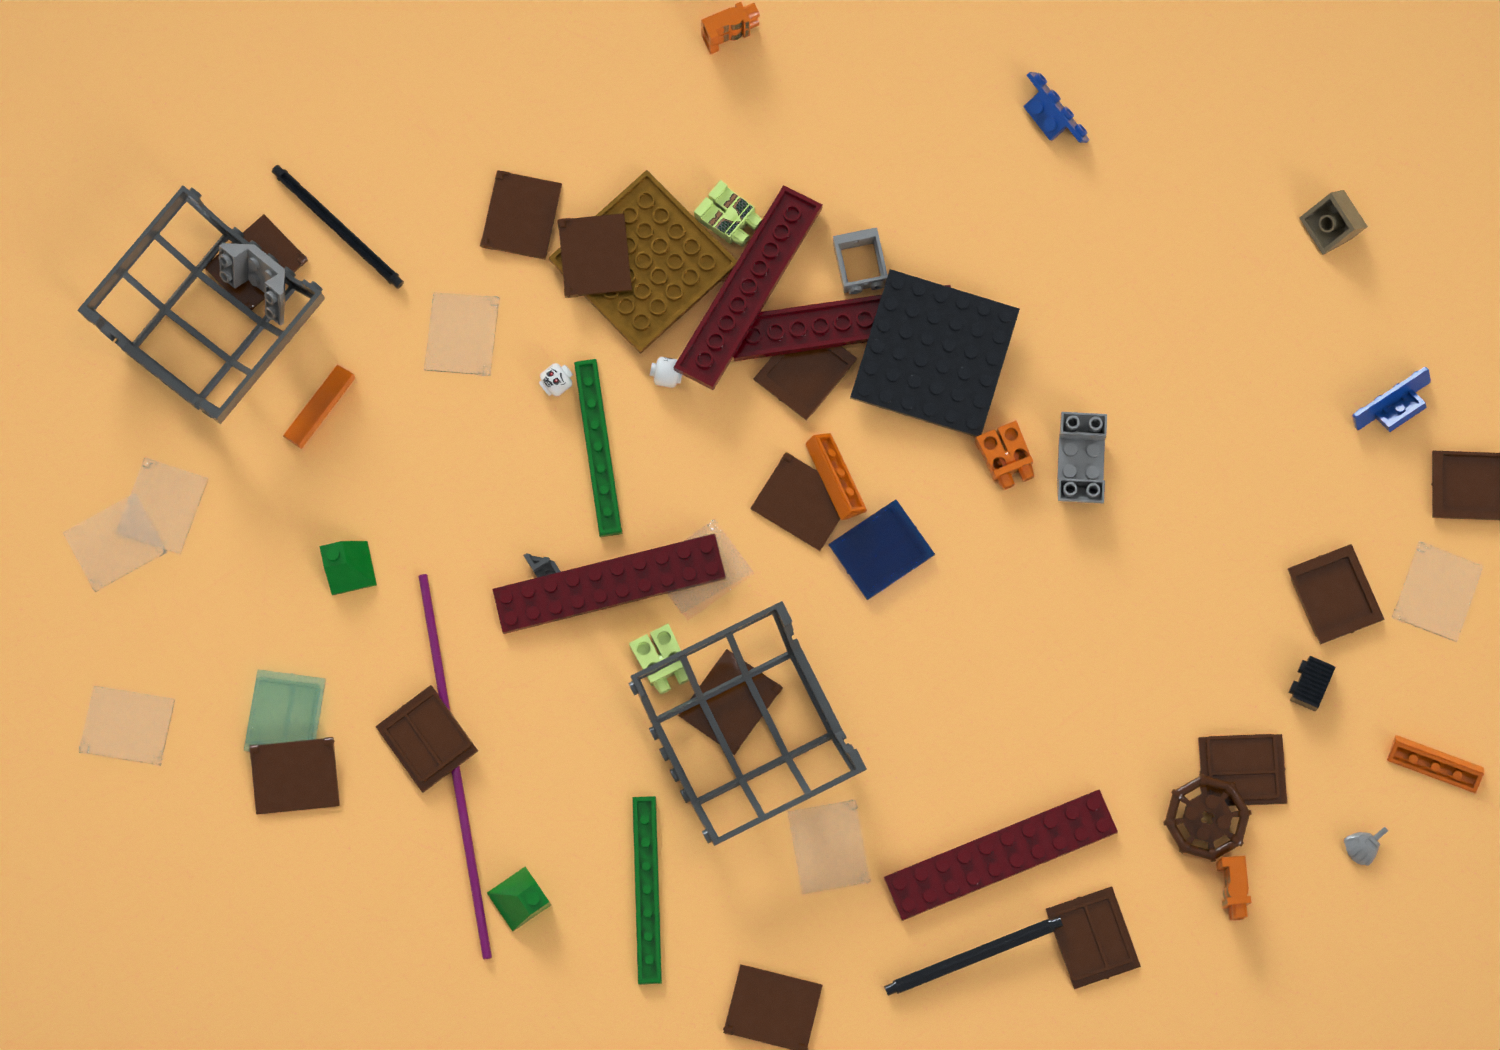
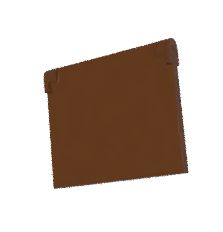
[480,170,562,260]
[557,213,632,298]
[205,214,308,310]
[750,452,840,551]
[678,649,783,755]
[249,737,340,815]
[723,964,823,1050]

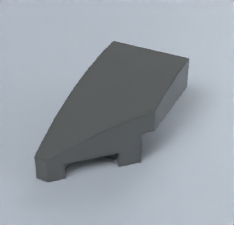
[523,553,561,578]

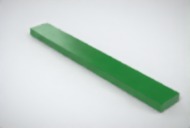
[574,359,622,537]
[632,796,662,985]

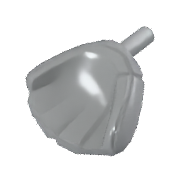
[1344,827,1388,866]

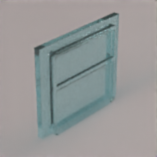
[243,669,326,752]

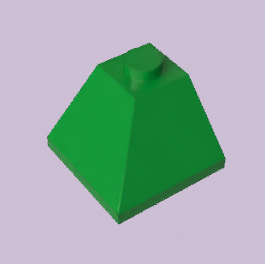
[319,541,377,596]
[487,866,551,931]

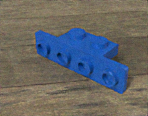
[1023,72,1090,143]
[1352,367,1431,432]

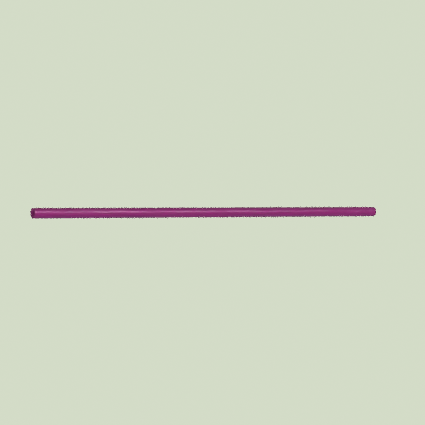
[418,574,492,960]

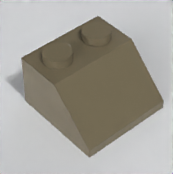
[1299,190,1368,255]

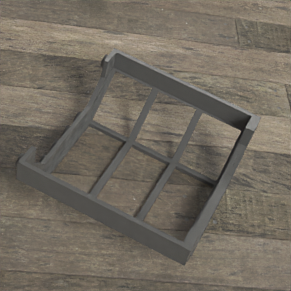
[77,185,325,424]
[628,601,867,846]

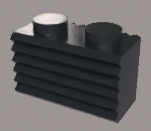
[1288,656,1336,712]

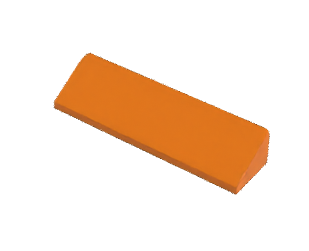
[283,365,355,449]
[806,433,867,520]
[1387,735,1484,794]

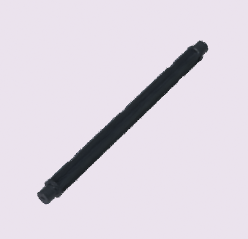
[271,165,404,289]
[884,916,1063,996]

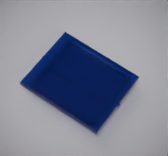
[828,499,935,601]

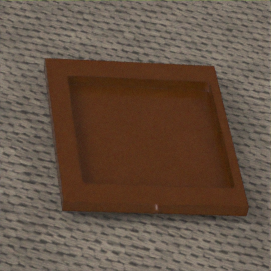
[753,346,857,421]
[1431,450,1500,520]
[1288,544,1385,645]
[375,685,478,793]
[1198,734,1287,806]
[1046,886,1141,989]

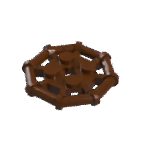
[1163,774,1252,862]

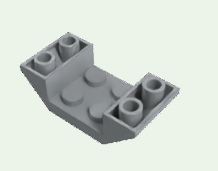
[219,243,286,326]
[1057,412,1107,504]

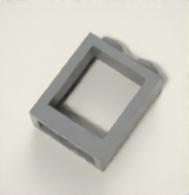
[833,227,888,294]

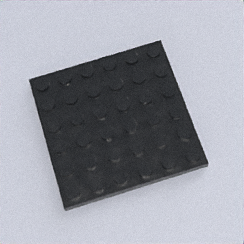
[850,269,1020,437]

